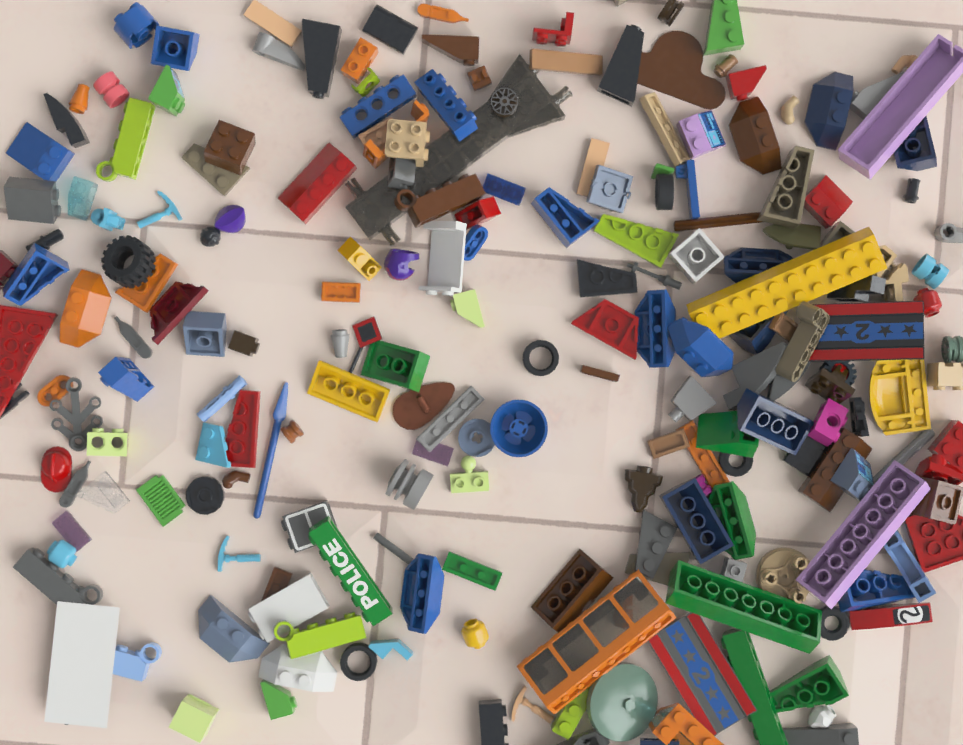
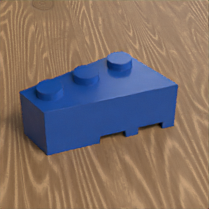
[531,187,600,248]

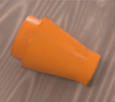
[68,84,90,114]

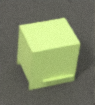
[169,694,219,743]

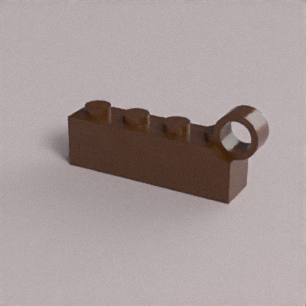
[394,173,486,228]

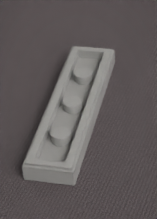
[416,386,484,453]

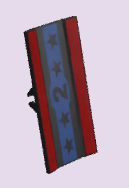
[808,301,924,362]

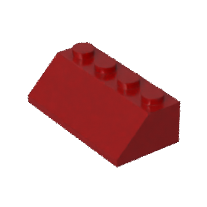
[278,143,357,224]

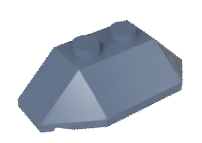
[198,595,270,663]

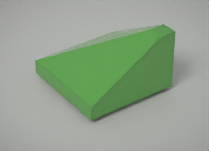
[651,163,675,179]

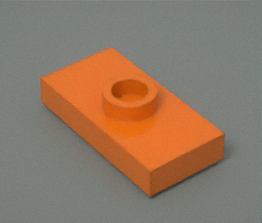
[321,282,361,303]

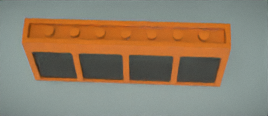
[517,570,677,714]

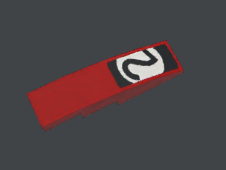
[849,602,933,630]

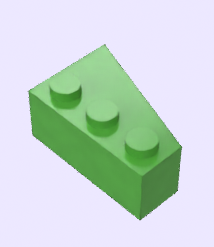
[703,0,744,56]

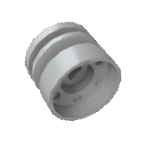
[385,459,434,510]

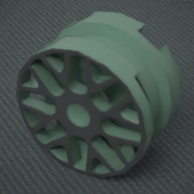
[941,336,963,363]

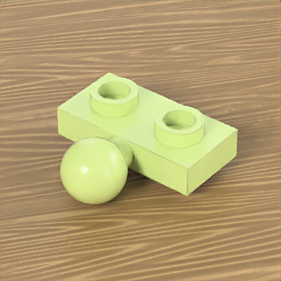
[450,455,489,493]

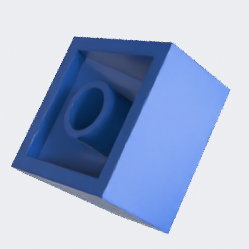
[151,25,200,71]

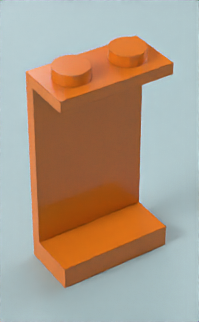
[363,100,429,169]

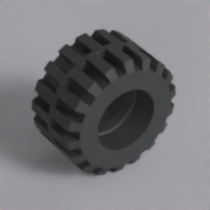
[101,235,156,288]

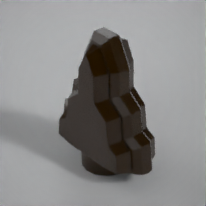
[625,465,663,513]

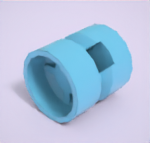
[911,254,949,289]

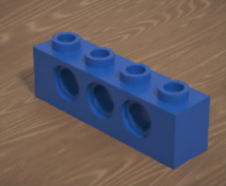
[340,74,417,139]

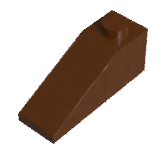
[422,34,479,66]

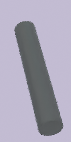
[373,532,413,565]

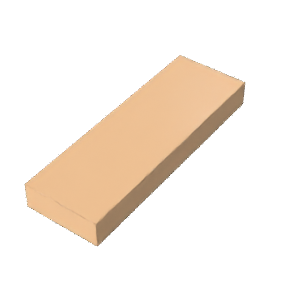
[243,0,302,48]
[576,138,610,197]

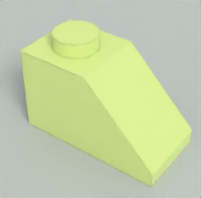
[450,289,485,328]

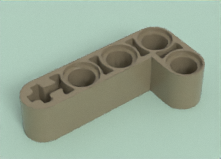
[776,301,830,382]

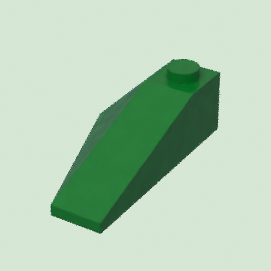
[770,655,849,713]

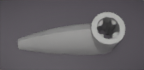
[252,32,305,71]
[934,223,963,243]

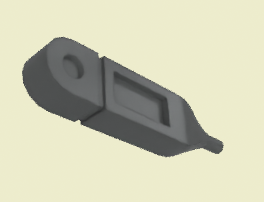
[114,316,153,359]
[59,460,91,508]

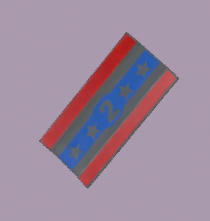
[648,612,757,736]

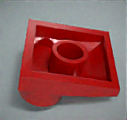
[915,454,963,485]

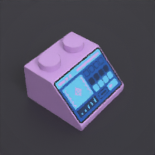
[676,110,726,160]

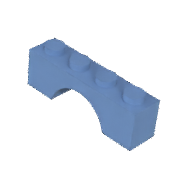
[884,530,936,603]

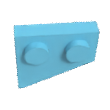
[195,423,231,468]

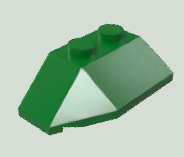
[708,481,756,560]

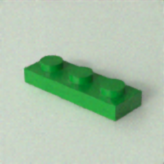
[442,551,503,591]

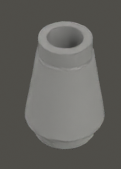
[330,329,350,358]

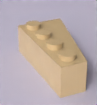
[927,362,963,390]

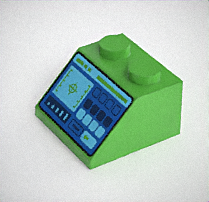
[148,65,185,116]

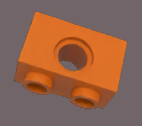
[341,37,379,85]

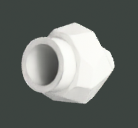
[808,705,836,728]

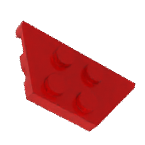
[571,299,639,360]

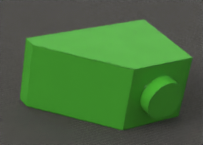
[260,679,297,720]

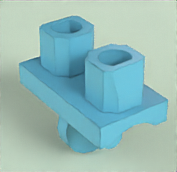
[91,208,126,231]

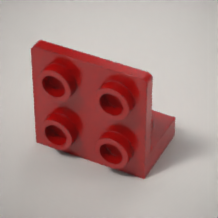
[532,12,574,47]

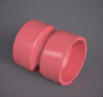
[93,71,130,108]

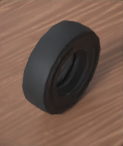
[718,452,753,477]
[820,606,849,641]

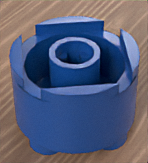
[114,2,159,49]

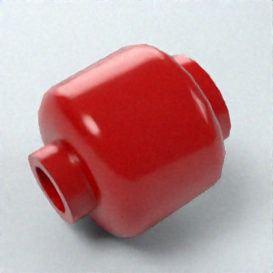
[913,288,942,318]

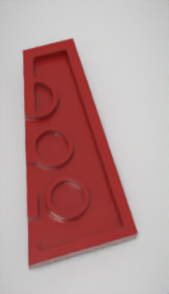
[225,390,261,468]

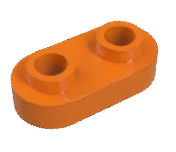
[37,375,73,407]

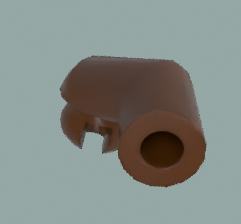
[222,470,251,489]

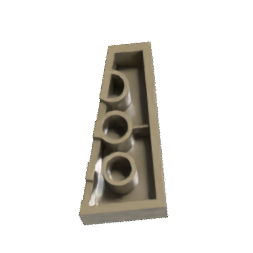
[757,146,815,229]

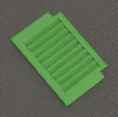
[136,475,186,527]

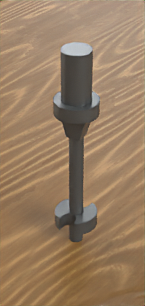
[627,262,682,290]

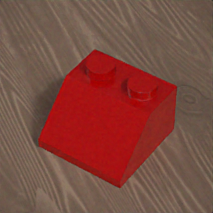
[804,175,853,229]

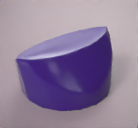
[214,205,246,233]

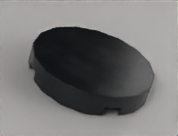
[186,476,225,515]

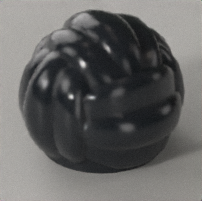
[200,226,221,247]

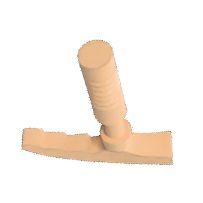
[512,686,554,723]

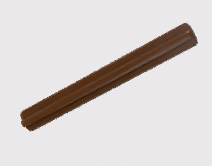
[673,212,763,232]

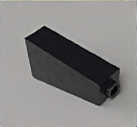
[302,19,342,99]
[597,25,644,107]

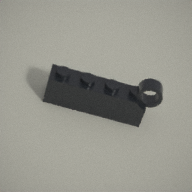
[479,699,509,745]

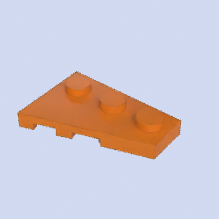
[115,253,178,313]

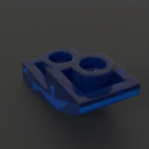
[483,173,526,206]

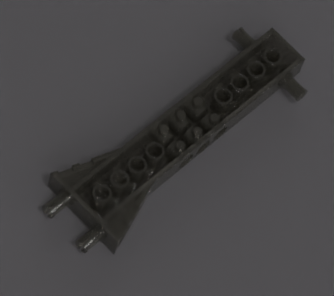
[345,54,573,246]

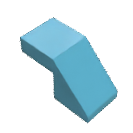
[368,639,413,661]

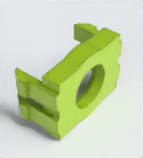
[351,68,380,97]

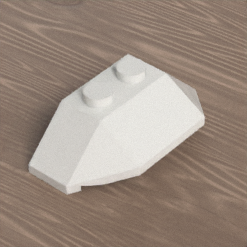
[258,644,337,692]

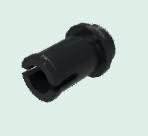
[903,178,921,204]

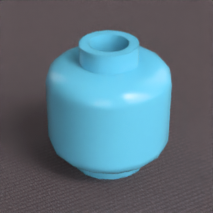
[47,540,77,568]

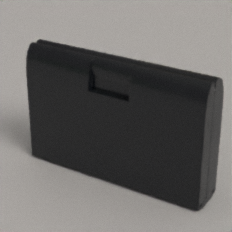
[362,4,418,55]
[783,436,829,477]

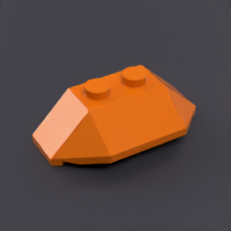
[60,269,112,348]

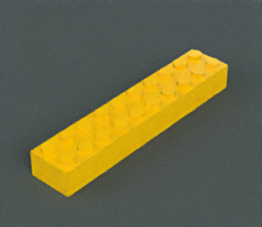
[686,227,887,339]

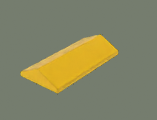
[307,360,390,422]

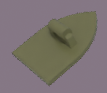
[762,223,821,250]

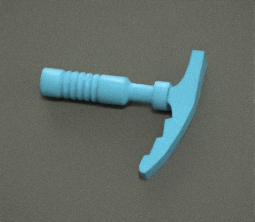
[137,191,182,229]
[218,536,261,572]

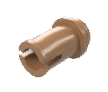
[714,54,738,78]

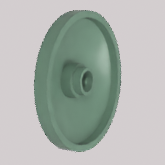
[587,663,658,742]

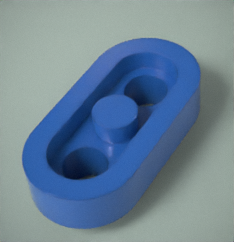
[464,225,488,261]

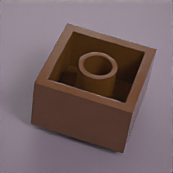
[204,120,256,176]

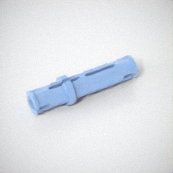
[197,375,247,422]

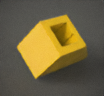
[337,237,382,281]

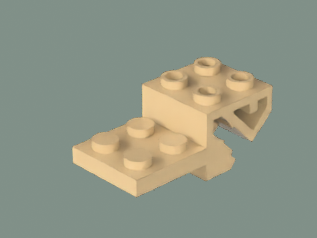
[873,245,909,302]

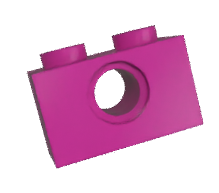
[807,398,849,447]

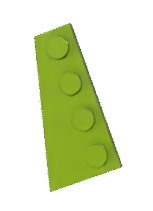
[594,214,679,268]

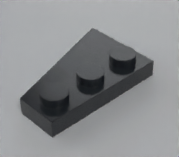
[577,259,638,298]

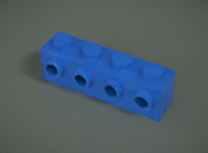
[414,69,478,142]

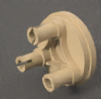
[756,547,810,604]

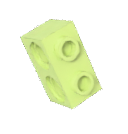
[87,428,128,456]

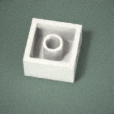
[668,228,725,284]

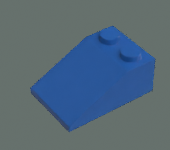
[6,122,75,182]

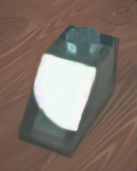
[68,176,98,221]

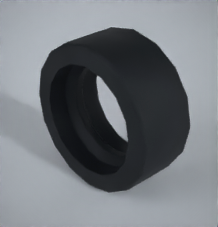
[655,174,674,210]
[522,340,559,376]
[340,643,377,681]

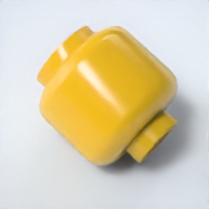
[461,619,489,649]

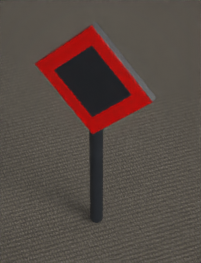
[349,317,382,373]

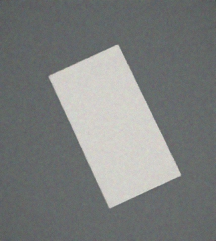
[44,601,120,728]

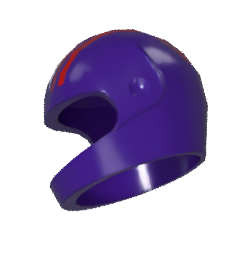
[384,249,419,281]

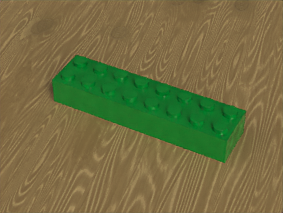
[665,560,822,654]

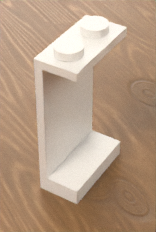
[419,221,467,296]
[248,573,330,643]

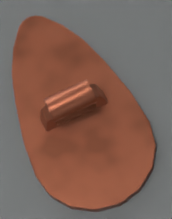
[393,382,455,430]

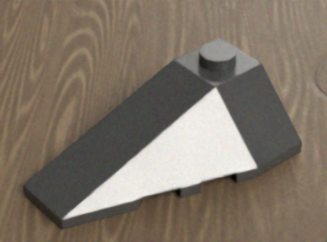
[783,723,859,745]

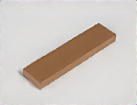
[529,49,603,76]

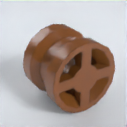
[280,419,304,443]

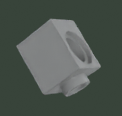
[720,556,747,582]

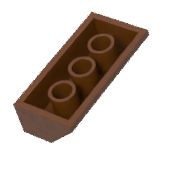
[798,428,872,512]
[531,549,614,633]

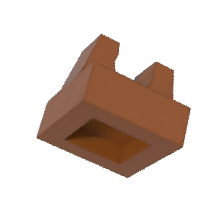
[467,65,492,92]

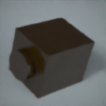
[228,330,260,357]

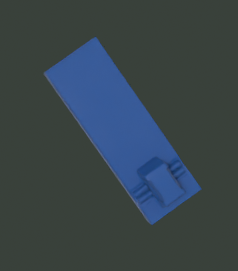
[675,160,700,219]

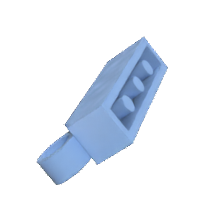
[113,642,162,682]

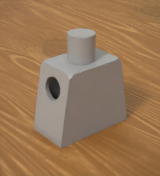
[668,376,717,422]

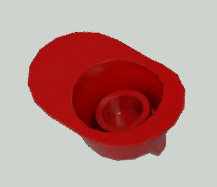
[41,446,72,493]

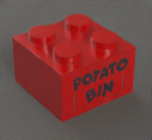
[928,420,963,472]

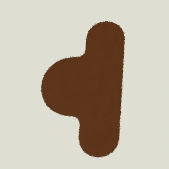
[637,31,726,110]

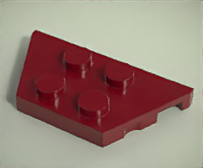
[150,282,209,345]

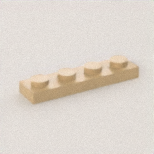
[639,92,690,166]

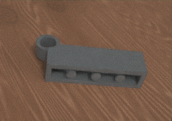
[13,548,103,605]

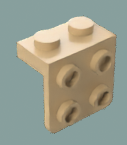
[385,119,430,167]

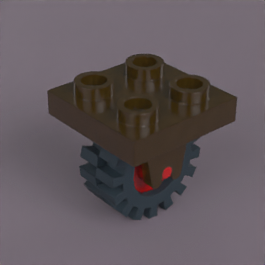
[805,361,857,404]

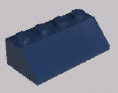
[737,388,814,456]
[659,478,734,565]

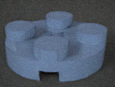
[458,419,495,457]

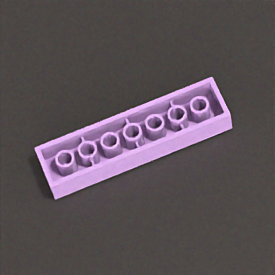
[796,460,930,609]

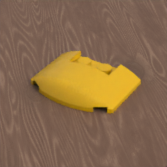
[869,360,931,436]

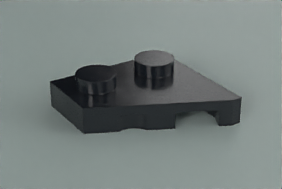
[849,397,869,437]

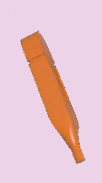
[417,4,469,23]

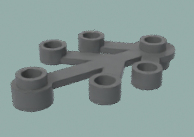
[50,377,103,451]

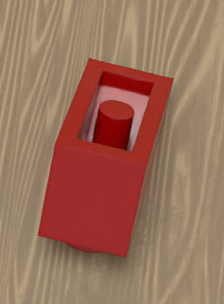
[726,65,767,101]
[454,196,501,230]

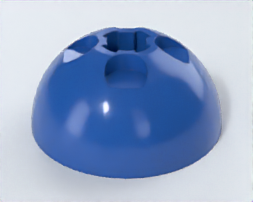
[490,400,548,457]

